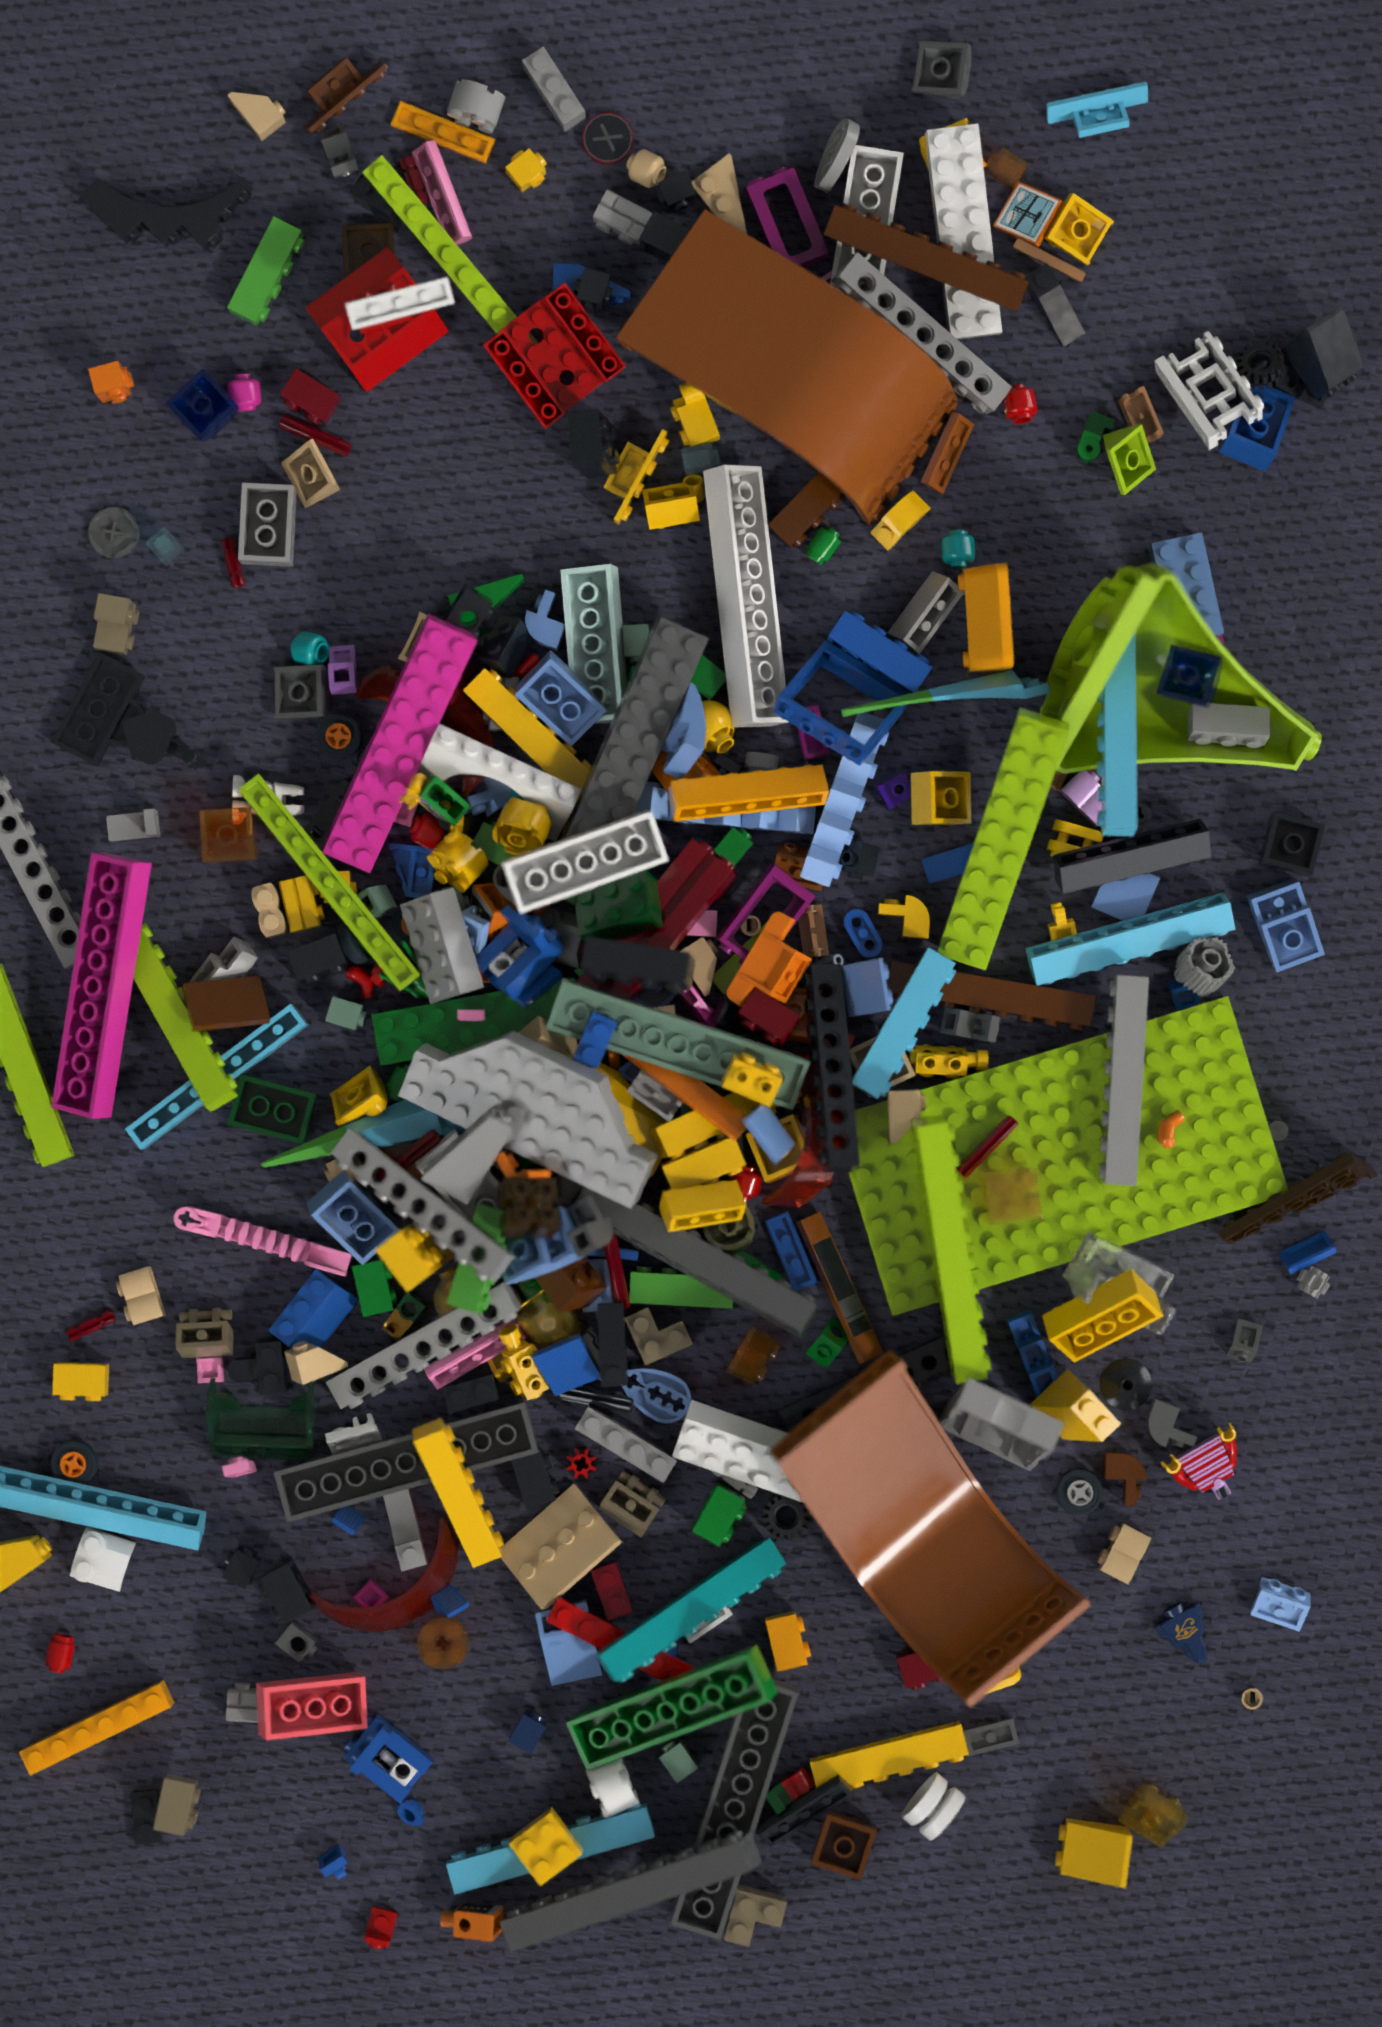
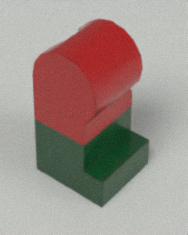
[766,1767,815,1814]

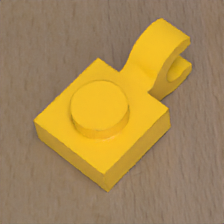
[1048,902,1077,941]

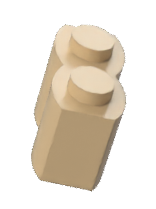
[252,883,288,939]
[116,1266,166,1325]
[1097,1522,1151,1584]

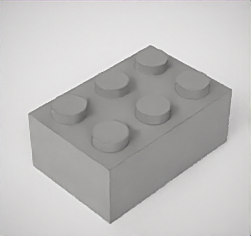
[238,483,297,567]

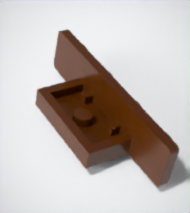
[303,57,388,133]

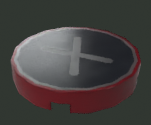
[582,112,633,165]

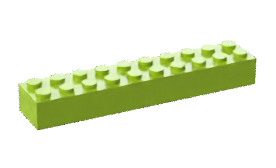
[937,708,1070,971]
[911,1115,991,1384]

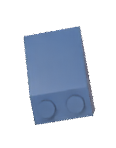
[515,650,607,746]

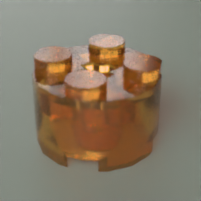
[417,1615,470,1670]

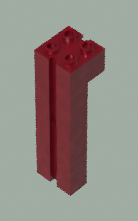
[576,838,738,1001]

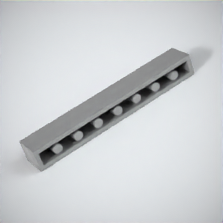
[1098,975,1149,1186]

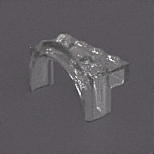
[1063,1232,1177,1335]

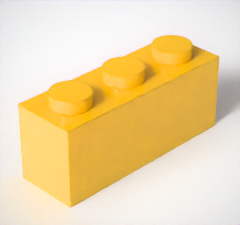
[662,1136,746,1189]
[659,1180,746,1232]

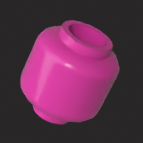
[227,374,262,412]

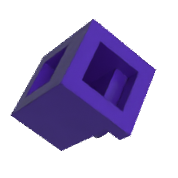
[876,773,911,811]

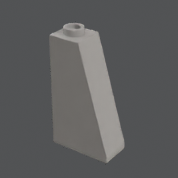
[421,1107,515,1204]

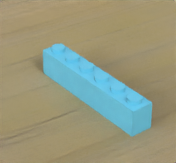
[852,948,956,1099]

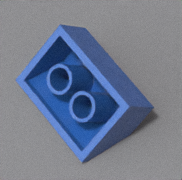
[268,1269,359,1349]

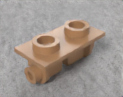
[798,904,829,958]

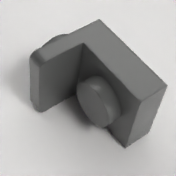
[1227,1318,1263,1362]

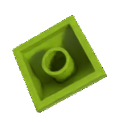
[1103,424,1156,495]

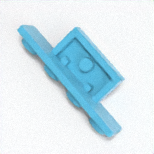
[1046,82,1148,138]

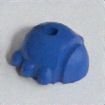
[396,1799,424,1826]

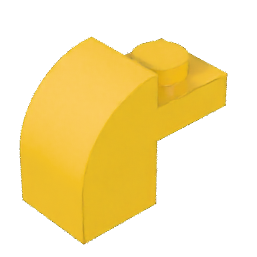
[870,491,931,551]
[878,895,930,939]

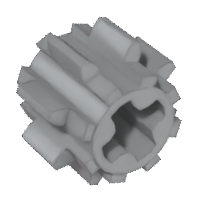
[1297,1265,1330,1299]

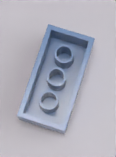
[1148,532,1224,637]

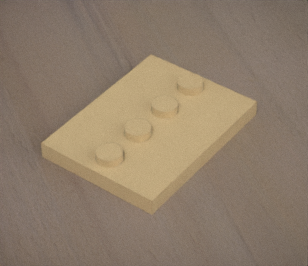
[500,1484,622,1611]

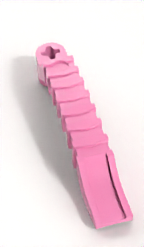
[174,1206,352,1276]

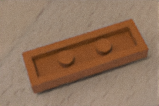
[921,412,974,494]

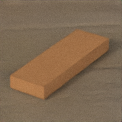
[1013,238,1086,284]

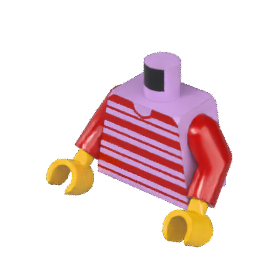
[1161,1423,1237,1500]

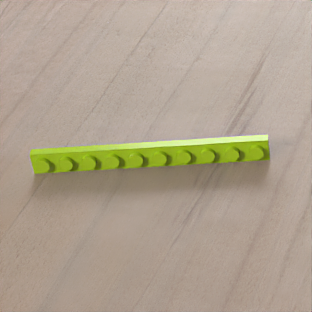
[362,155,538,344]
[238,774,420,992]

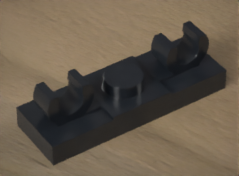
[304,779,350,850]

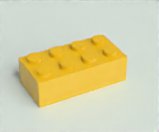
[376,1221,455,1292]
[1042,1269,1163,1363]

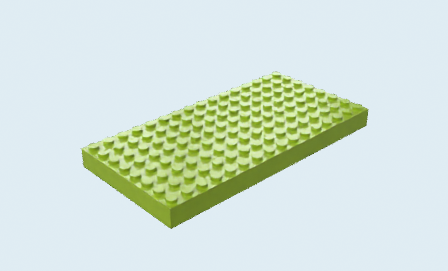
[831,996,1288,1316]

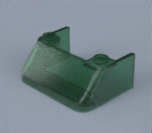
[206,1378,316,1460]

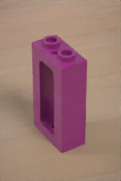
[746,167,829,268]
[715,864,815,965]

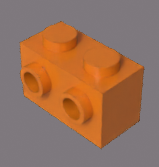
[88,361,134,404]

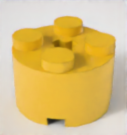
[493,797,552,856]
[427,833,489,893]

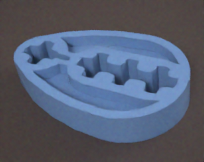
[622,1368,691,1423]

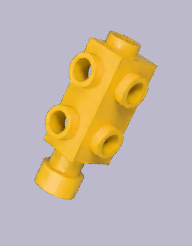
[909,1044,988,1078]
[498,1324,549,1401]

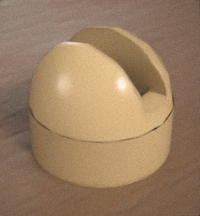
[740,915,761,936]
[1241,1688,1263,1710]

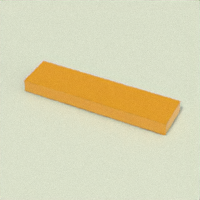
[391,101,495,164]

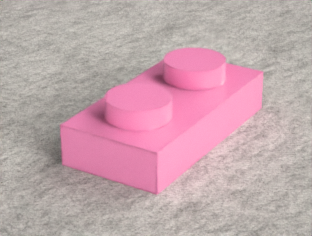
[222,1456,257,1478]

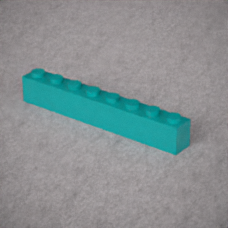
[595,1537,786,1682]

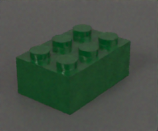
[574,869,663,941]
[227,1074,319,1144]

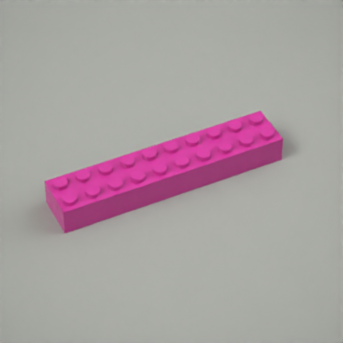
[322,614,477,873]
[51,853,152,1119]

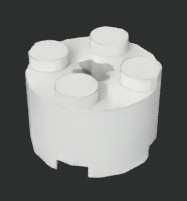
[586,1758,639,1818]

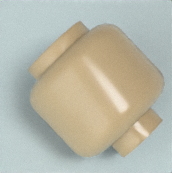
[627,149,666,188]

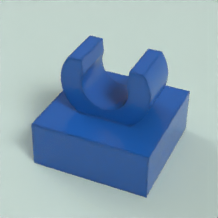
[318,1844,348,1880]

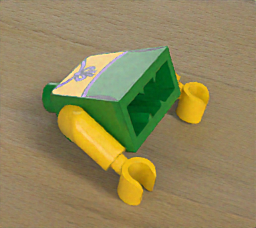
[399,773,470,849]

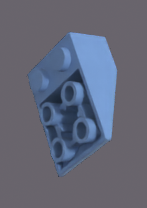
[842,958,893,1018]
[535,1599,602,1686]

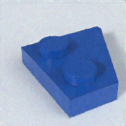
[388,843,435,898]

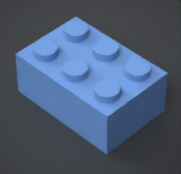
[307,1170,401,1265]

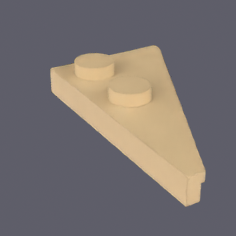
[692,153,747,234]

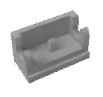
[627,1070,683,1122]

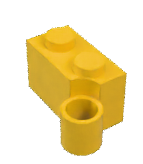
[670,383,720,451]
[642,474,705,530]

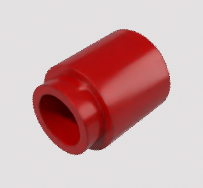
[45,1633,75,1673]

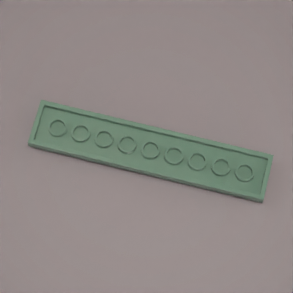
[546,978,810,1110]

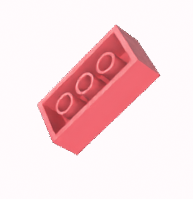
[256,1672,367,1740]

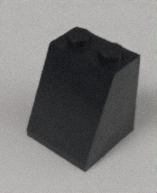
[1281,306,1364,400]

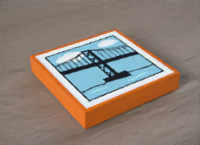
[993,181,1064,248]

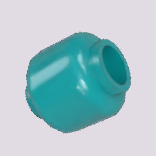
[942,530,975,570]
[291,631,330,665]

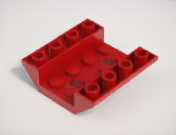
[305,247,449,392]
[483,283,626,429]

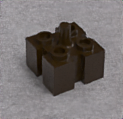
[497,1178,560,1238]

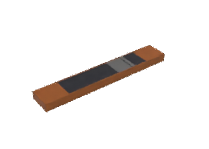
[796,1211,883,1364]

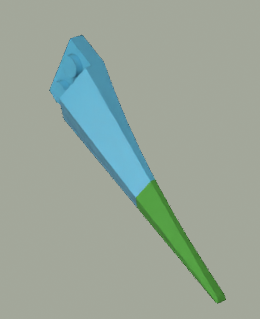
[841,670,1050,717]
[261,1099,467,1167]

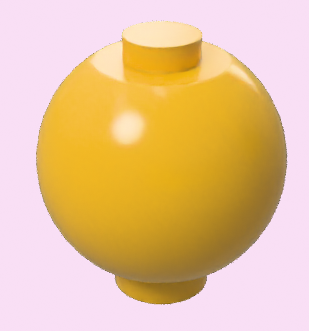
[702,700,735,754]

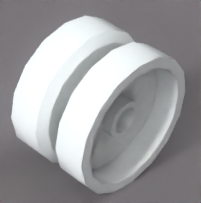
[901,1772,966,1841]

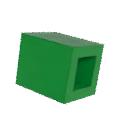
[714,827,753,867]

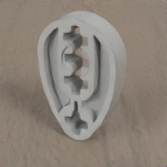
[814,118,860,193]

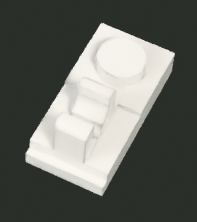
[325,1413,382,1454]

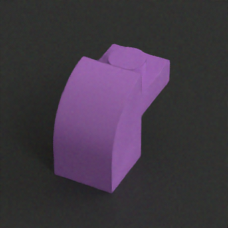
[328,645,358,695]

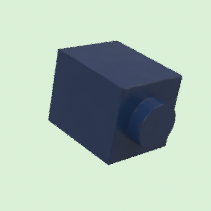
[508,1710,547,1754]

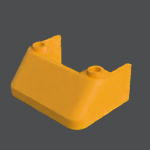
[958,563,1013,676]

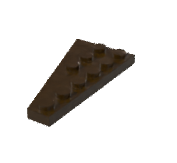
[1218,1153,1378,1245]

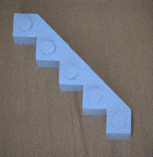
[800,712,889,887]
[632,782,816,834]

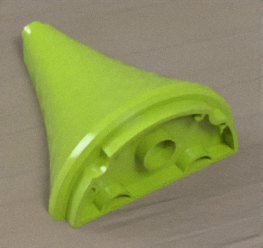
[1040,563,1322,774]

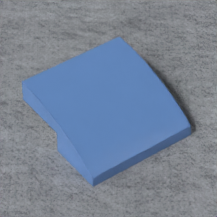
[1091,873,1160,921]

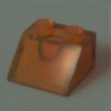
[199,807,258,864]
[726,1323,781,1385]

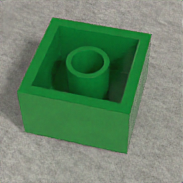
[692,1481,747,1547]

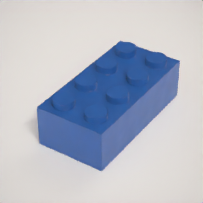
[827,611,932,693]

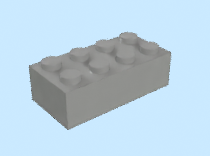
[400,888,484,1004]

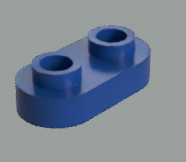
[844,909,882,958]

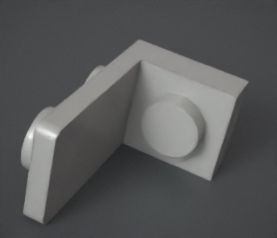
[106,809,160,842]

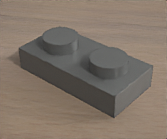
[962,1717,1019,1756]

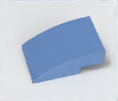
[661,682,706,779]
[1246,878,1325,972]
[741,1103,795,1163]
[502,1206,584,1285]

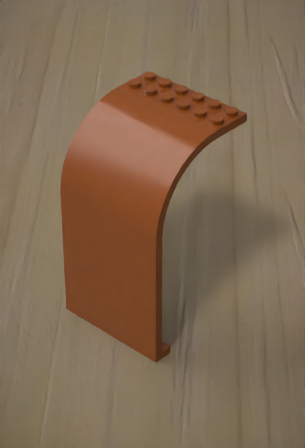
[616,209,958,526]
[768,1350,1090,1707]

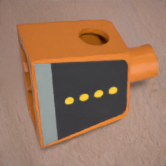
[470,883,517,948]
[440,1904,503,1942]

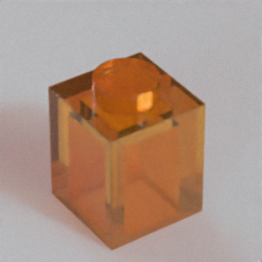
[987,147,1029,191]

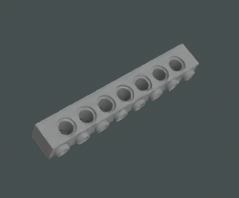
[831,253,1012,414]
[0,775,81,969]
[331,1128,515,1282]
[326,1282,522,1409]

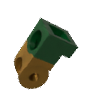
[381,1289,429,1341]

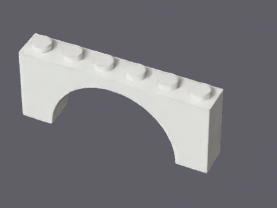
[416,724,581,841]

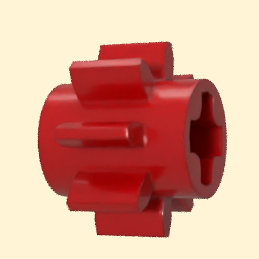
[566,1447,597,1479]

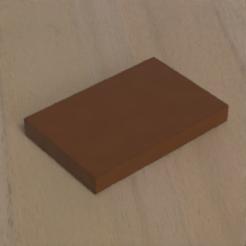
[182,976,270,1032]

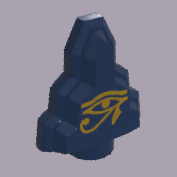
[1153,1602,1206,1664]

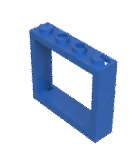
[773,640,910,766]

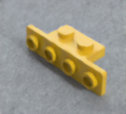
[604,429,669,525]

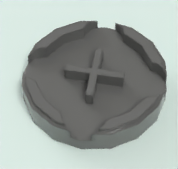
[88,507,139,558]

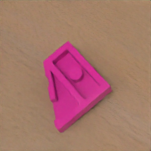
[677,985,718,1028]

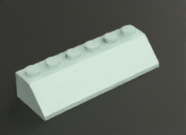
[560,564,628,724]

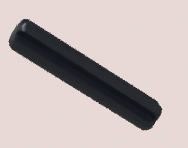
[558,1388,634,1413]

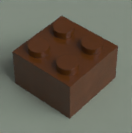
[535,1256,607,1312]
[810,1810,877,1880]

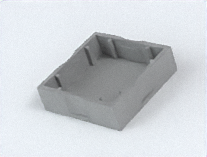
[939,1378,1064,1471]

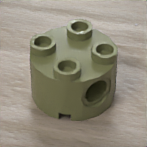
[703,1207,755,1255]

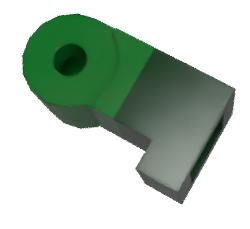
[1076,411,1115,463]

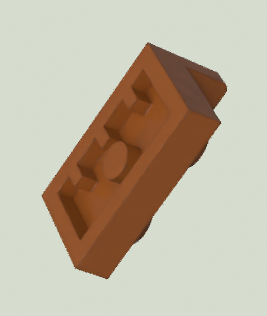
[774,842,823,891]

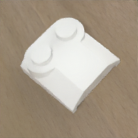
[70,1526,136,1592]

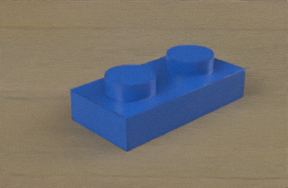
[573,1010,617,1069]

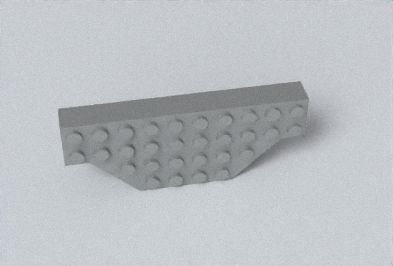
[398,1031,658,1209]

